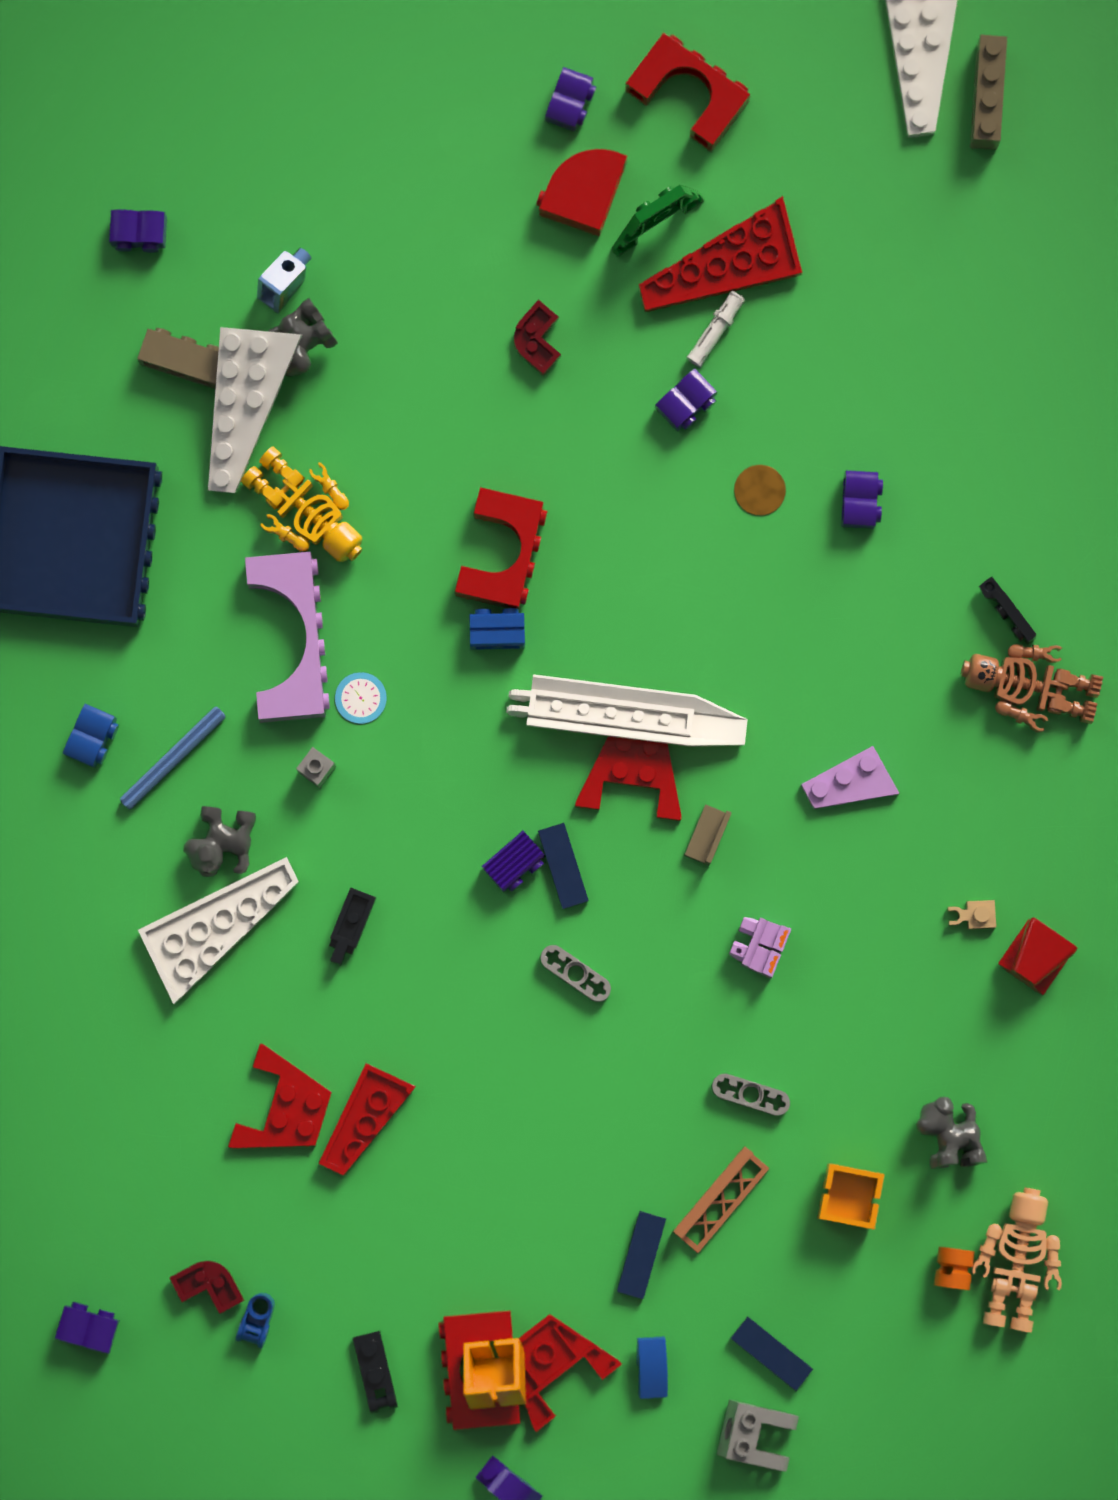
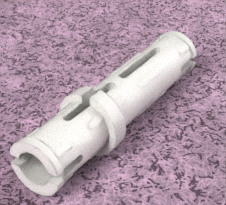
[686,291,745,368]

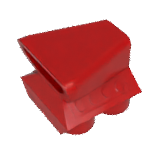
[998,917,1078,995]

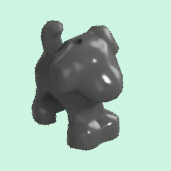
[269,298,338,377]
[183,806,256,877]
[916,1097,987,1169]

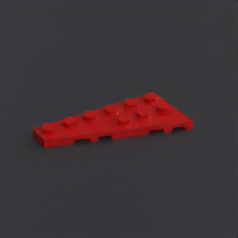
[639,196,802,312]

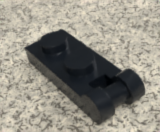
[353,1331,398,1414]

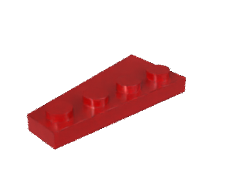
[318,1063,416,1176]

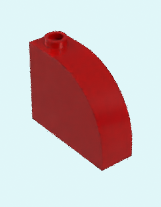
[536,149,627,237]

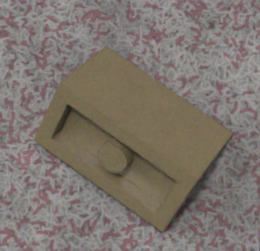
[684,804,732,866]

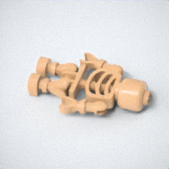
[971,1187,1062,1333]

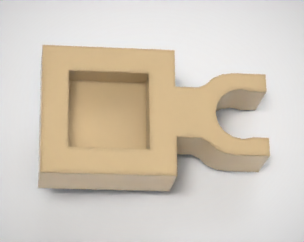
[947,900,996,929]

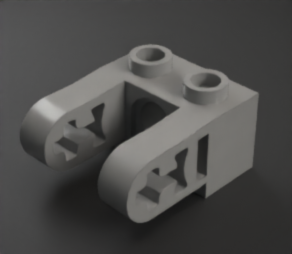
[717,1399,799,1472]

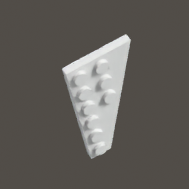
[885,0,957,138]
[208,327,302,493]
[138,857,299,1005]

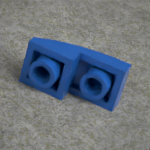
[637,1337,668,1399]

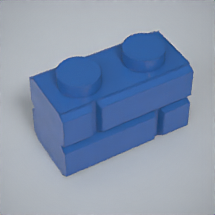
[470,608,525,650]

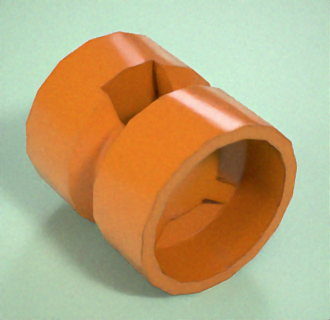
[934,1247,975,1290]

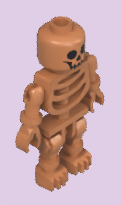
[961,645,1103,732]

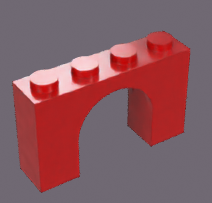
[625,32,750,152]
[455,487,548,609]
[439,1310,520,1430]

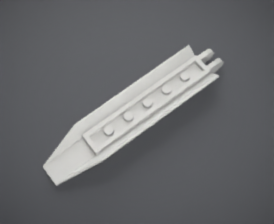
[506,674,747,746]

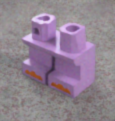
[729,917,791,979]

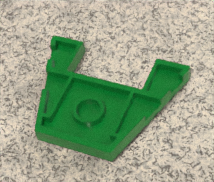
[612,185,704,257]

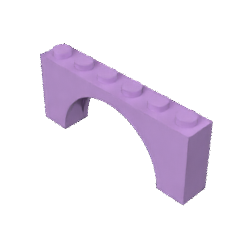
[245,552,330,723]

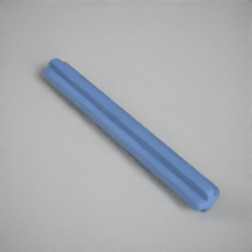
[120,707,226,809]

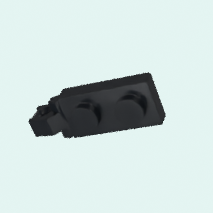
[979,577,1036,644]
[329,888,376,966]

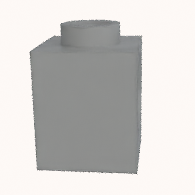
[296,747,336,788]

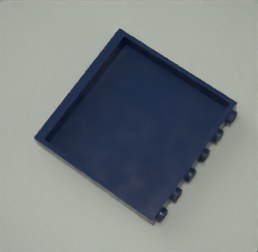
[0,446,162,627]

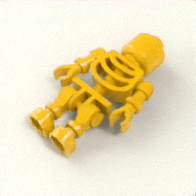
[240,446,362,562]

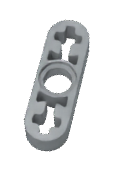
[541,945,611,1002]
[712,1074,790,1116]

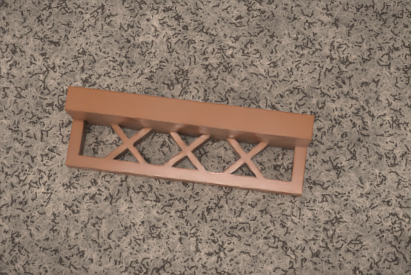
[673,1147,769,1253]

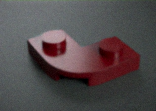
[514,299,561,376]
[169,1261,245,1314]

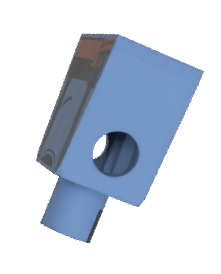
[257,248,311,313]

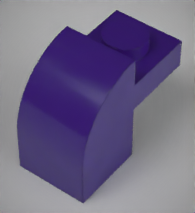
[475,1455,543,1500]

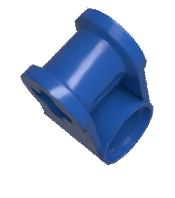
[236,1293,275,1349]

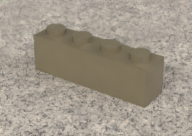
[970,35,1007,150]
[137,328,219,389]

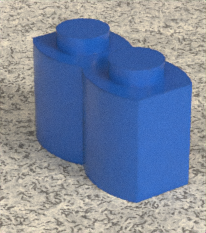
[63,704,119,768]

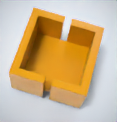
[817,1163,885,1229]
[464,1338,526,1409]

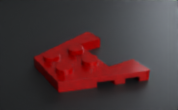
[575,736,682,821]
[228,1043,332,1148]
[519,1314,622,1432]

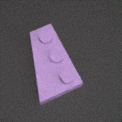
[801,746,900,809]

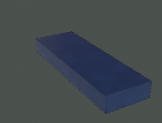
[538,823,589,909]
[617,1211,666,1299]
[731,1316,813,1391]

